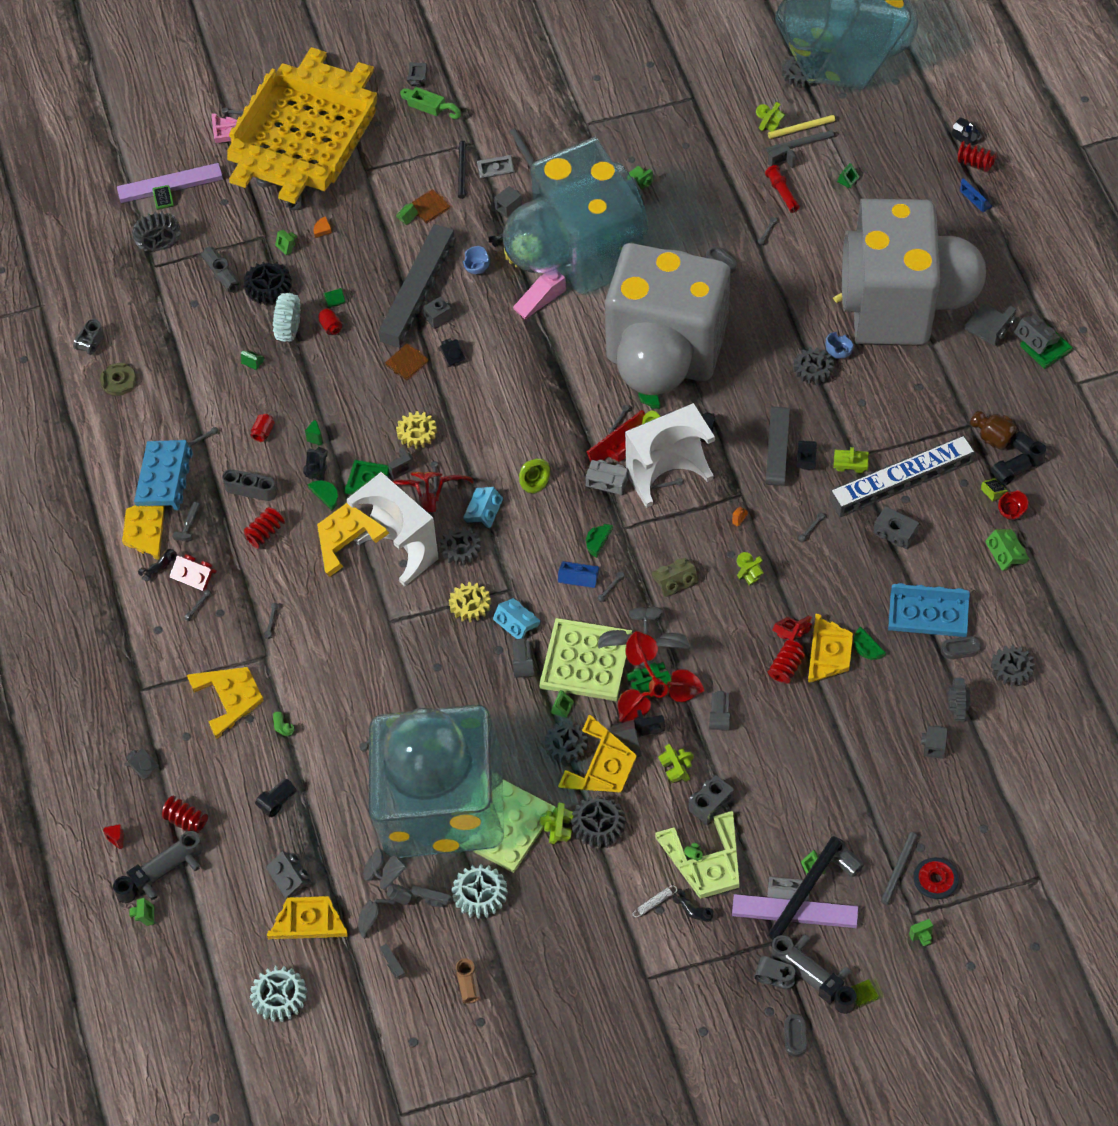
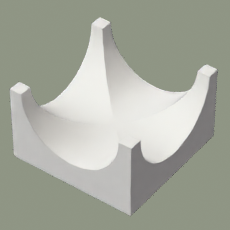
[625,403,715,508]
[347,472,439,586]

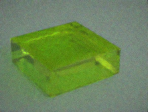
[851,979,879,1008]

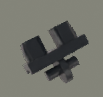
[303,447,328,481]

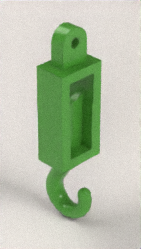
[400,87,461,119]

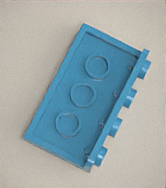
[134,440,193,510]
[888,583,970,637]

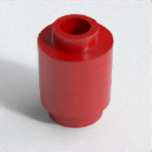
[318,308,343,335]
[251,414,275,442]

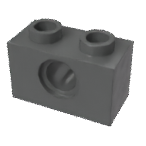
[873,506,919,549]

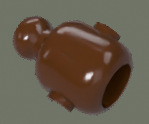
[970,411,1017,450]

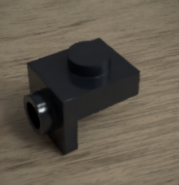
[438,338,465,366]
[796,441,817,470]
[634,709,665,736]

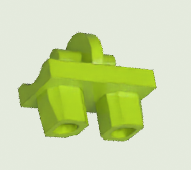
[756,102,785,131]
[833,447,869,473]
[736,552,764,586]
[658,744,694,783]
[539,803,573,844]

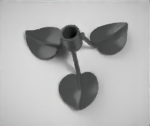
[598,607,690,666]
[358,848,412,938]

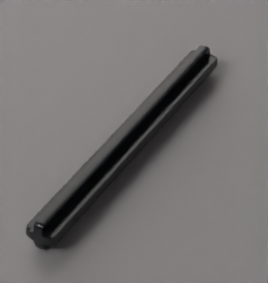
[768,836,842,940]

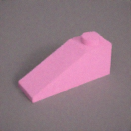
[513,267,566,319]

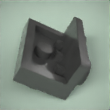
[1014,315,1060,354]
[266,851,313,899]

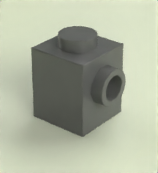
[494,186,522,218]
[423,297,453,329]
[921,725,948,759]

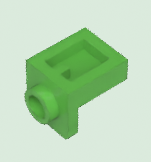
[626,166,653,190]

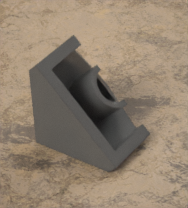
[597,720,642,757]

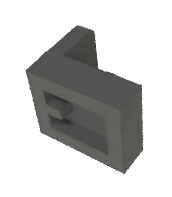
[388,447,414,480]

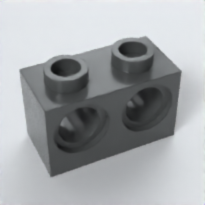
[689,775,734,825]

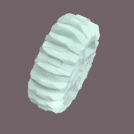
[273,293,301,342]
[452,864,508,919]
[250,966,307,1022]

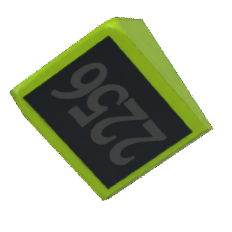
[981,478,1008,502]

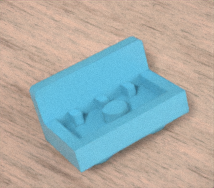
[463,487,503,528]
[493,598,541,639]

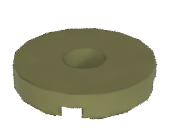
[100,363,137,396]

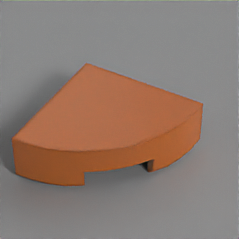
[314,216,332,238]
[732,507,748,526]

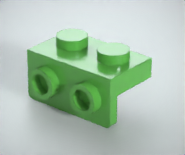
[985,529,1029,571]

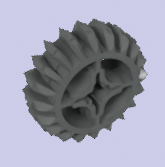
[132,212,181,252]
[571,795,626,849]

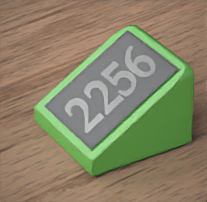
[152,185,174,209]

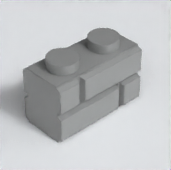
[585,460,628,495]

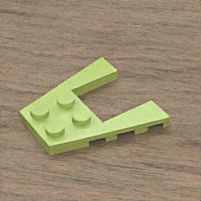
[655,811,739,899]

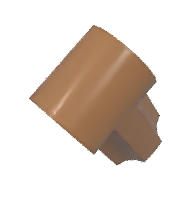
[456,958,481,1004]

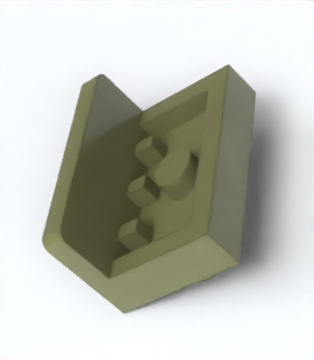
[651,558,699,597]

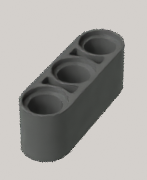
[222,469,277,501]

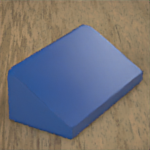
[960,178,992,212]
[558,561,600,588]

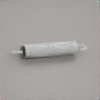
[633,885,677,917]

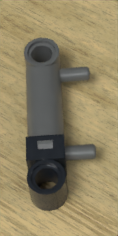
[113,831,203,903]
[771,935,857,1014]

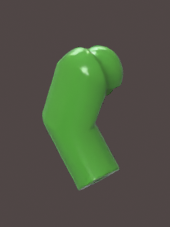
[273,712,294,736]

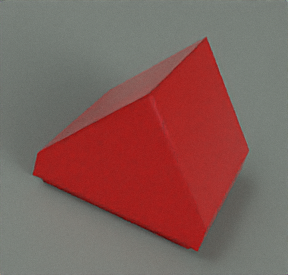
[103,824,124,849]

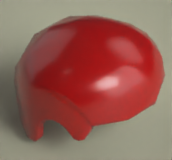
[998,490,1029,520]

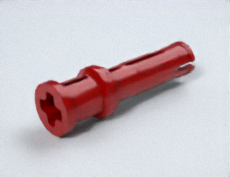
[765,165,800,213]

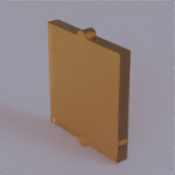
[411,189,450,223]
[385,344,429,381]

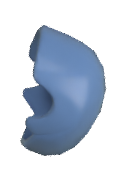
[463,246,490,275]
[825,332,854,359]

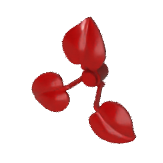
[392,472,474,512]
[618,631,704,723]

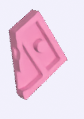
[212,114,237,143]

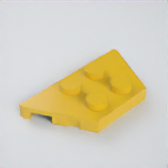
[122,505,165,559]
[808,614,853,682]
[267,896,348,940]

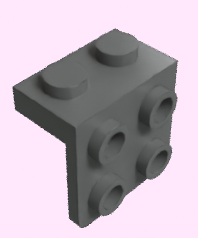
[965,304,1017,346]

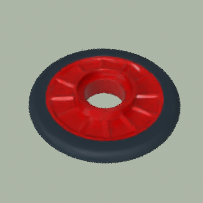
[913,858,959,899]

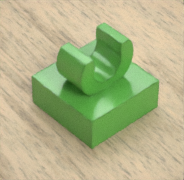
[275,230,297,255]
[129,898,154,926]
[909,919,933,947]

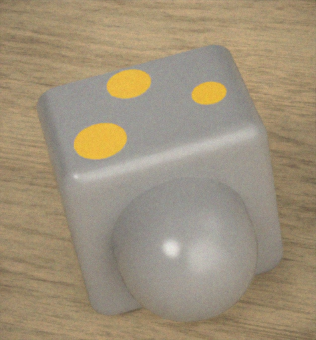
[842,199,986,345]
[605,243,731,395]

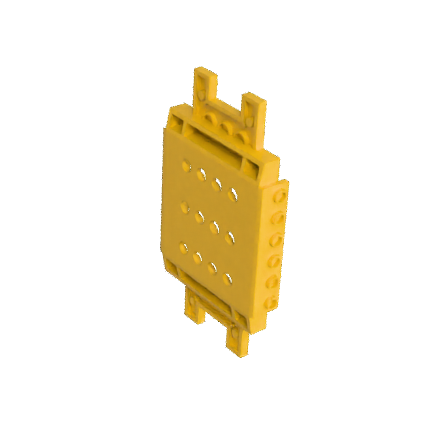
[227,47,377,204]

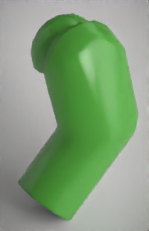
[684,843,703,861]

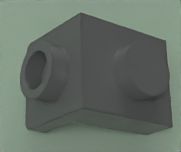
[406,62,427,87]
[768,145,797,168]
[124,748,158,779]

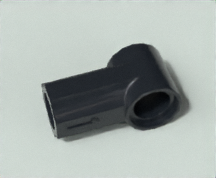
[1010,431,1046,466]
[991,454,1031,486]
[255,778,297,818]

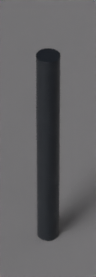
[458,141,466,199]

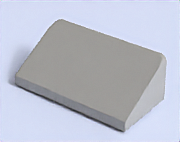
[477,155,514,178]
[767,877,809,902]

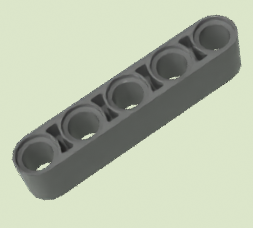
[766,406,790,486]

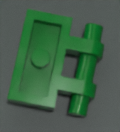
[626,662,671,699]

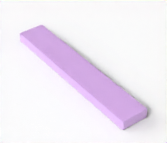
[117,163,223,203]
[732,894,858,928]

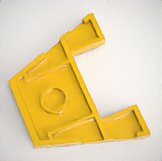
[317,503,389,577]
[187,667,263,739]
[558,715,637,793]

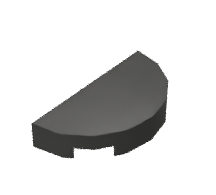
[411,886,451,908]
[380,944,406,979]

